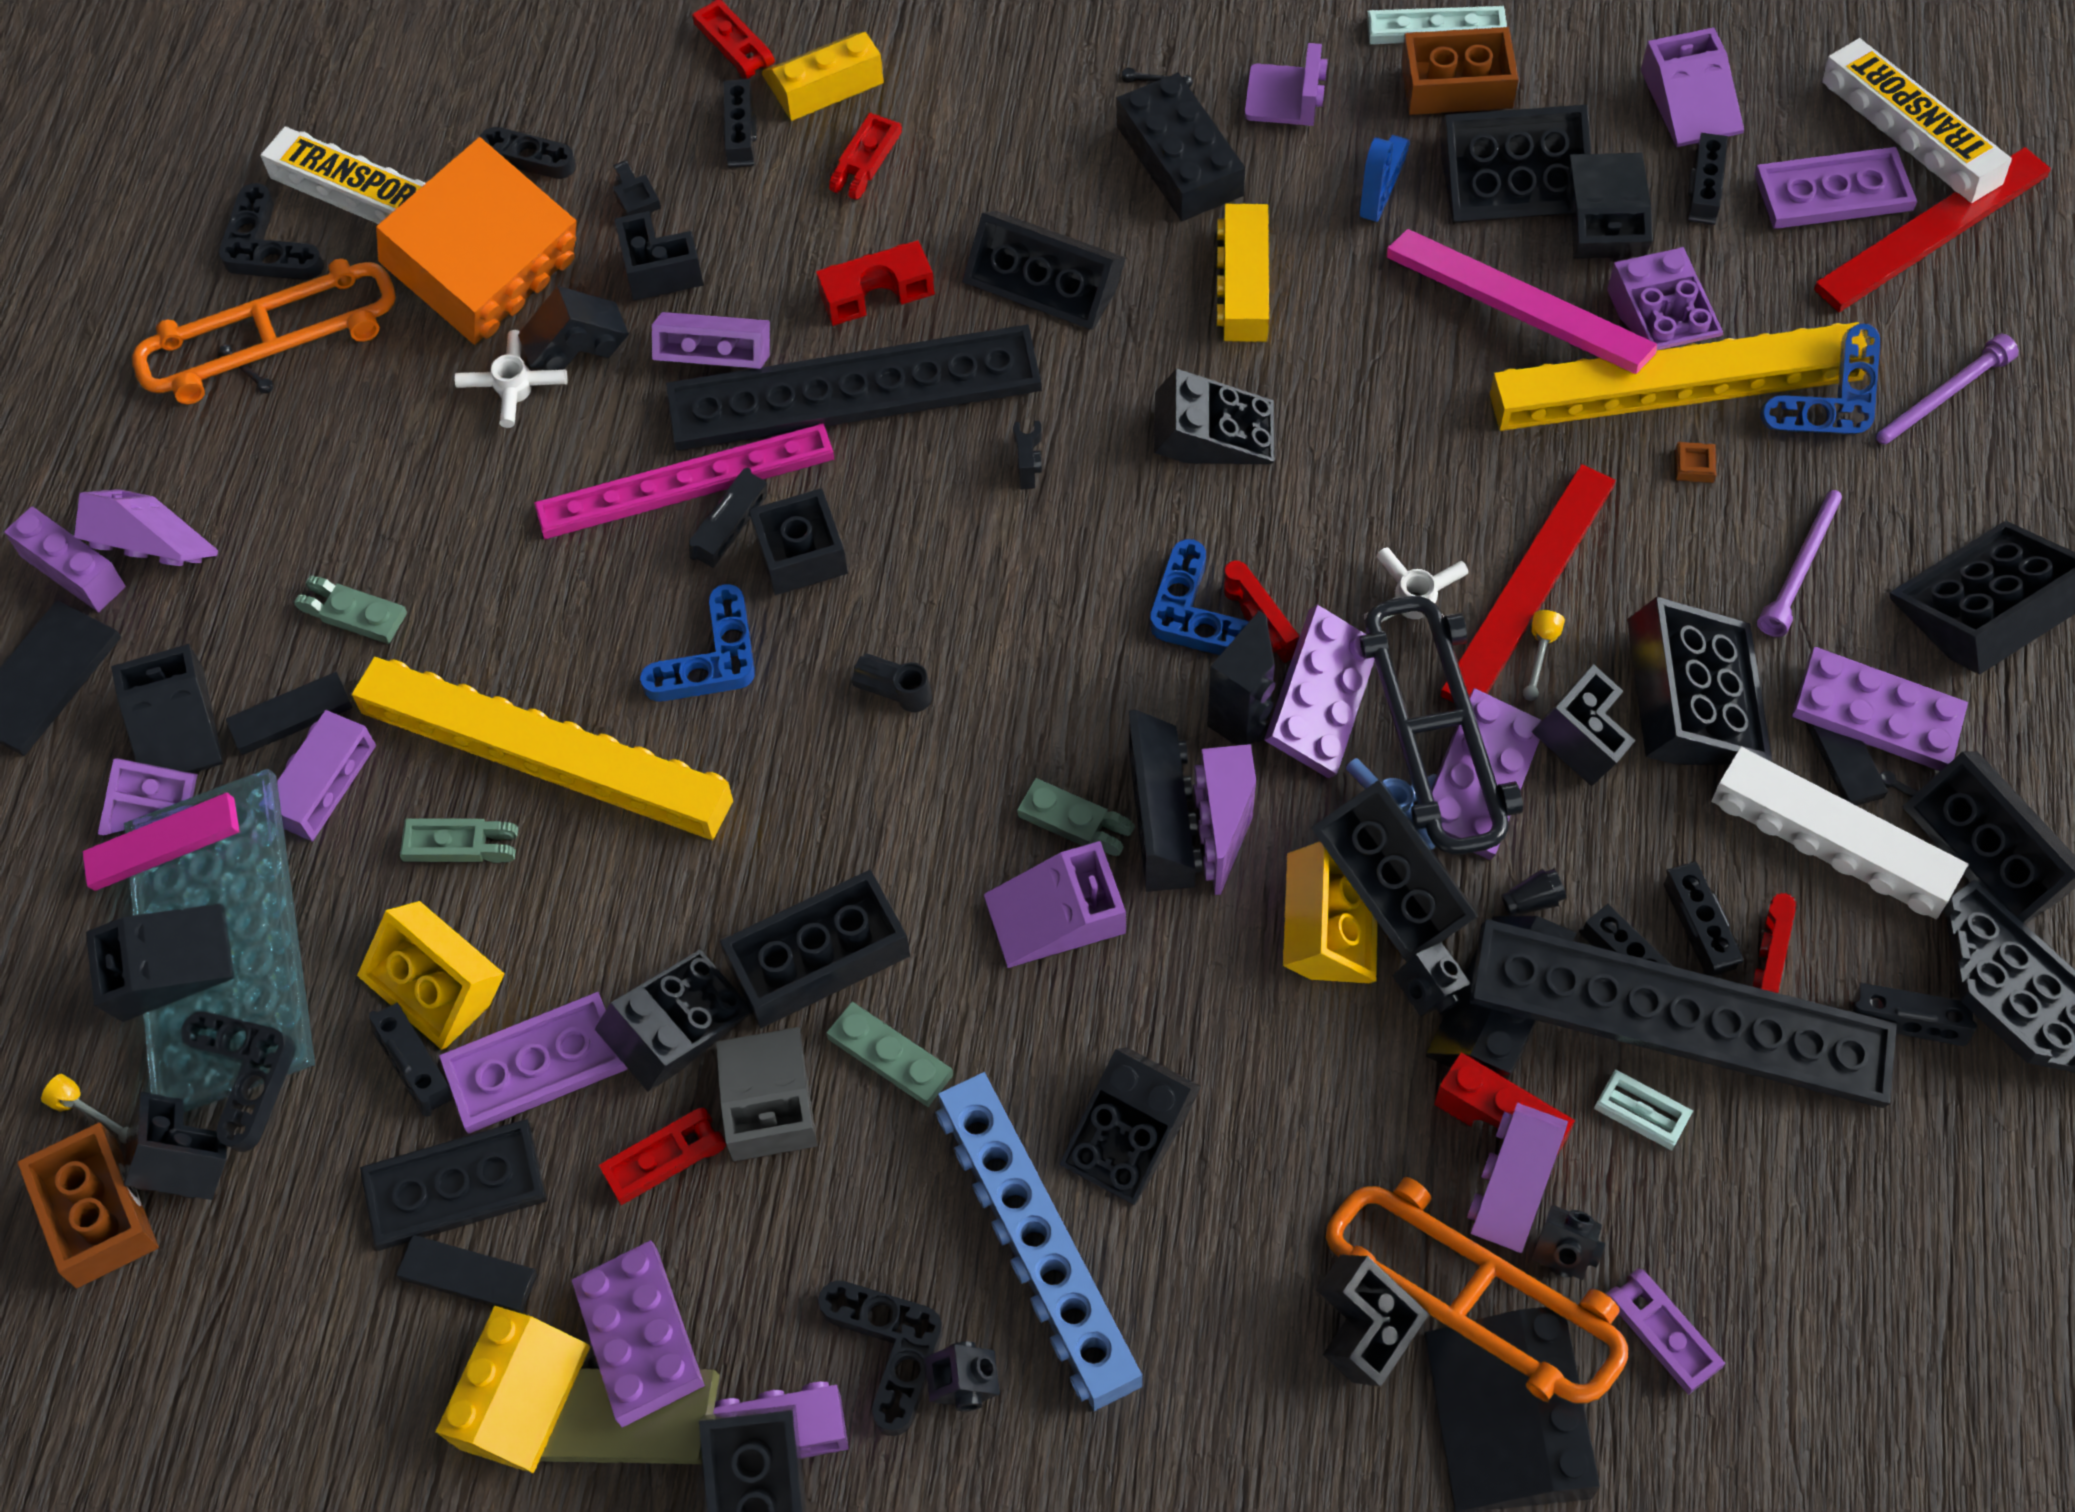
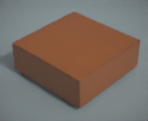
[1675,442,1716,483]

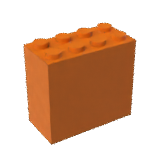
[376,137,577,345]

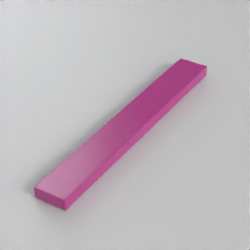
[1387,229,1657,374]
[534,423,835,539]

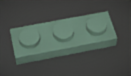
[826,1002,953,1107]

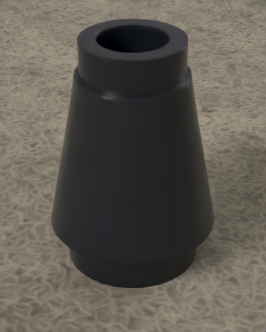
[1501,868,1567,916]

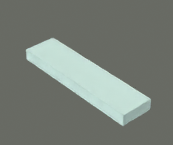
[1367,6,1507,44]

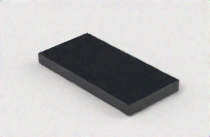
[0,600,122,756]
[360,1119,548,1251]

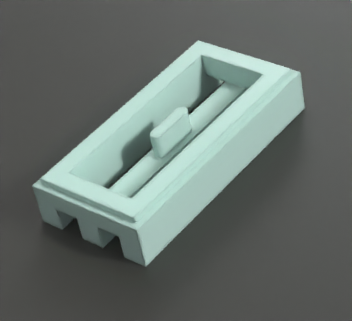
[1594,1069,1693,1151]

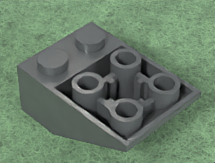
[716,1027,818,1162]

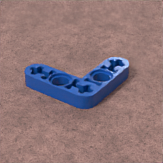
[1360,135,1410,222]
[1760,323,1880,434]
[1150,539,1249,655]
[640,584,755,702]

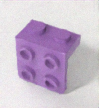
[1245,43,1328,126]

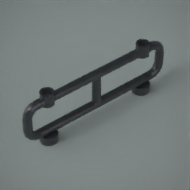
[1360,596,1523,855]

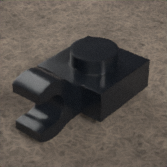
[613,160,661,216]
[1013,420,1042,489]

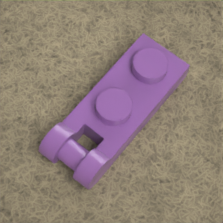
[1605,1268,1726,1395]

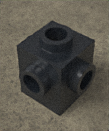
[1392,942,1470,1016]
[1532,1205,1606,1280]
[925,1341,1000,1412]

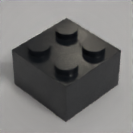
[749,488,848,595]

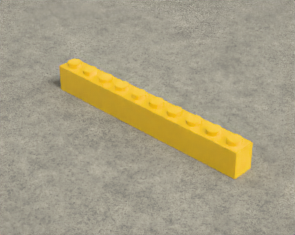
[1490,322,1870,431]
[352,656,733,841]

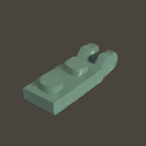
[293,575,407,644]
[1017,778,1135,856]
[400,818,518,863]

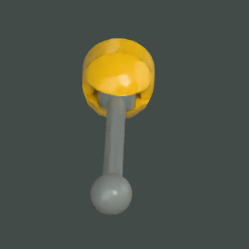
[1523,610,1565,701]
[41,1074,128,1144]

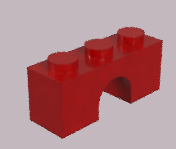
[816,240,935,326]
[1434,1052,1575,1157]

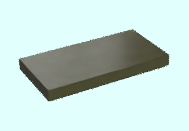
[539,1369,720,1464]

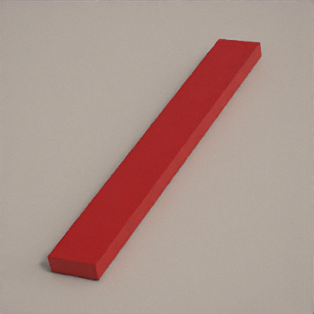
[1814,147,2051,313]
[1440,464,1616,703]

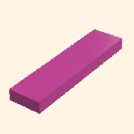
[83,792,240,891]

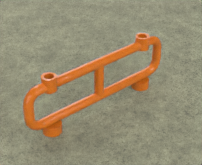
[132,259,396,404]
[1326,1177,1628,1403]

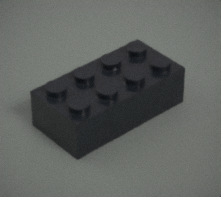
[1116,72,1246,222]
[720,869,910,1029]
[699,1404,806,1512]

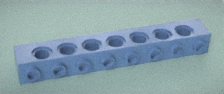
[935,1072,1142,1411]

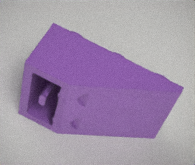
[1641,27,1744,147]
[1607,247,1724,351]
[74,489,218,566]
[1193,744,1256,895]
[984,841,1126,968]

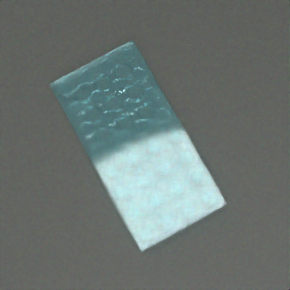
[124,769,315,1113]

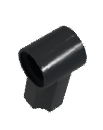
[852,653,933,713]

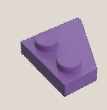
[98,758,198,835]

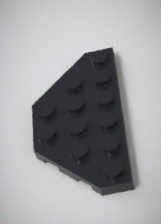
[1944,879,2075,1073]

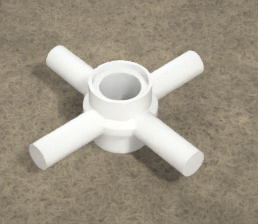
[455,330,567,428]
[1364,547,1468,622]

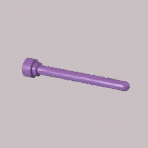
[1876,333,2019,445]
[1757,490,1842,637]

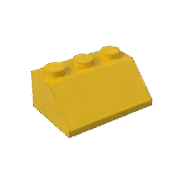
[762,32,884,121]
[1283,842,1377,983]
[357,901,504,1050]
[435,1306,590,1474]

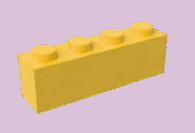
[1217,204,1269,342]

